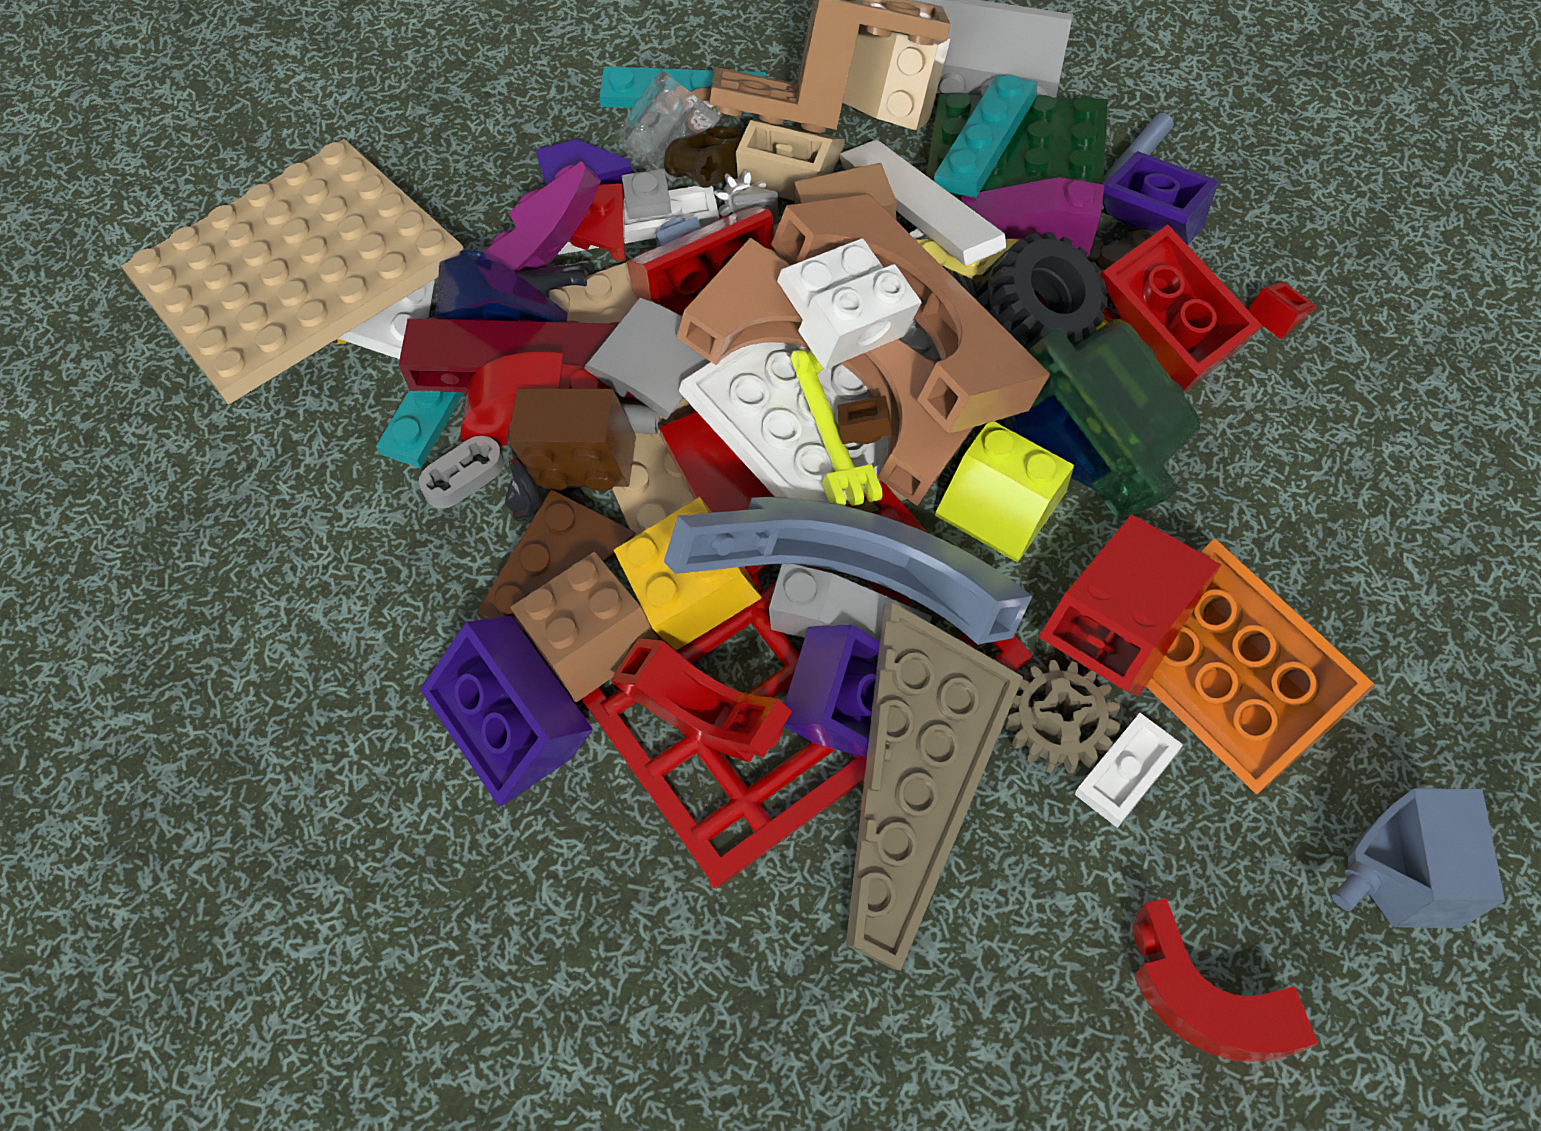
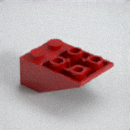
[1039,514,1221,696]

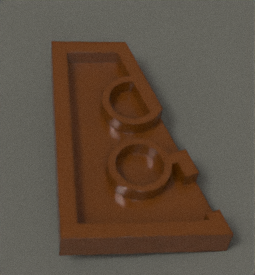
[477,490,636,636]

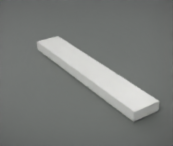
[840,139,1006,266]

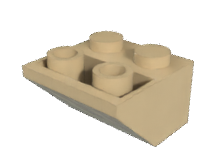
[736,120,845,201]

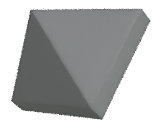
[733,186,778,225]

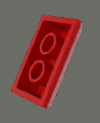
[627,208,774,316]

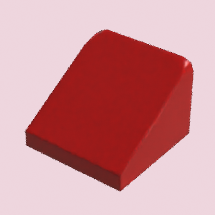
[1248,281,1317,339]

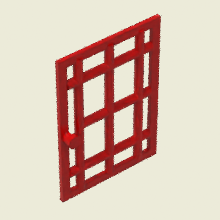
[581,480,1033,889]

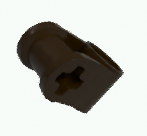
[664,126,742,188]

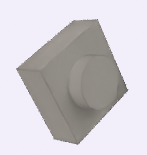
[622,169,672,220]

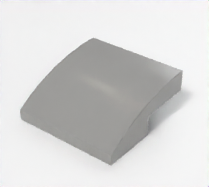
[584,298,710,420]

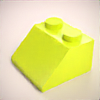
[935,421,1074,563]

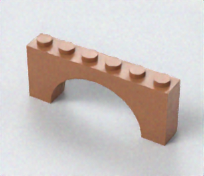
[771,194,1050,434]
[676,238,974,506]

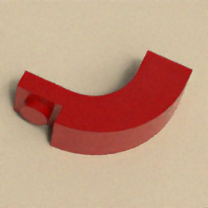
[461,352,608,446]
[610,638,792,762]
[1133,898,1318,1062]

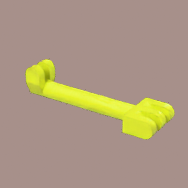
[790,349,882,506]

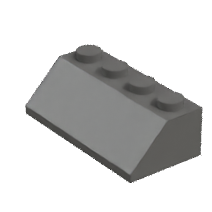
[915,0,1073,98]

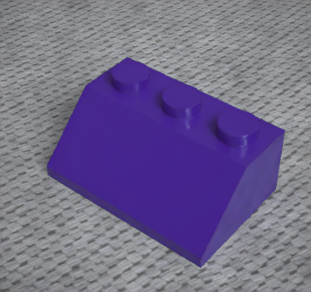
[420,616,593,806]

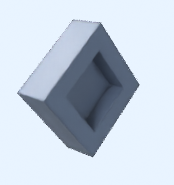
[656,216,701,248]

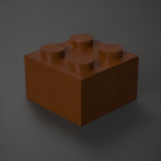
[508,389,636,491]

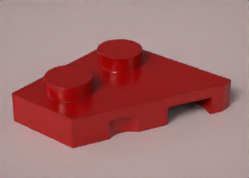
[536,183,626,261]

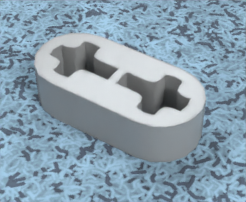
[419,436,504,508]

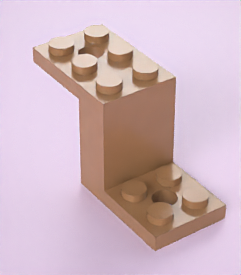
[709,0,951,133]

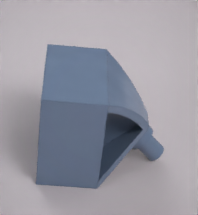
[1332,788,1505,928]

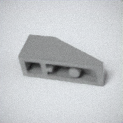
[769,564,932,642]

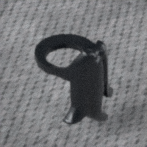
[509,261,595,322]
[505,457,587,522]

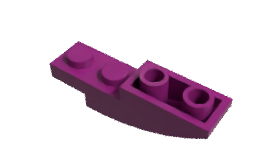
[445,161,601,302]

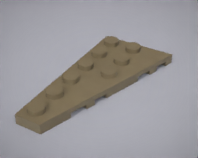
[846,602,1023,971]

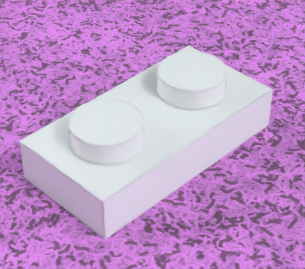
[1075,713,1183,828]

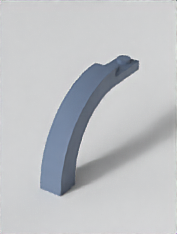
[663,497,1032,644]

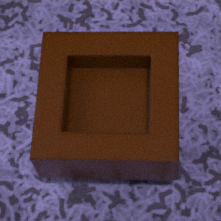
[837,395,892,445]

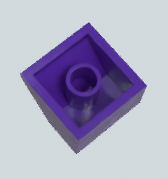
[1103,151,1219,245]
[783,624,880,758]

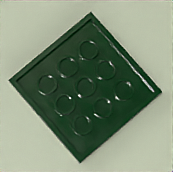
[926,92,1108,223]

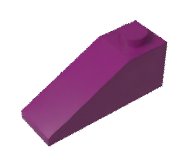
[961,177,1104,257]

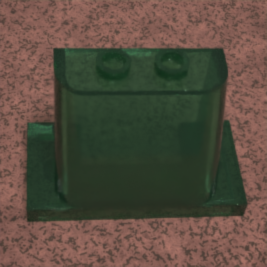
[1028,319,1200,521]

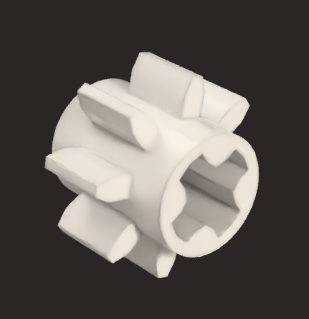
[714,170,767,217]

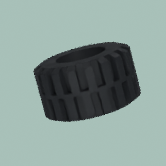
[976,232,1108,364]

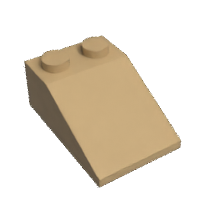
[843,24,951,130]

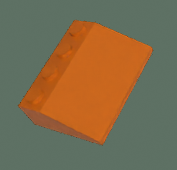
[1146,538,1375,795]

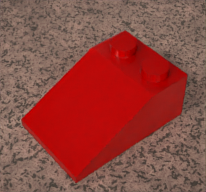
[1100,225,1262,400]

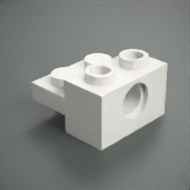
[777,238,922,370]

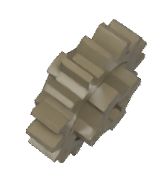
[1005,660,1120,774]

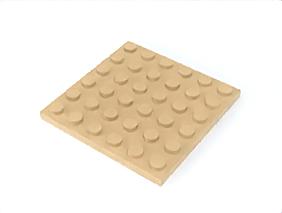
[121,139,468,405]

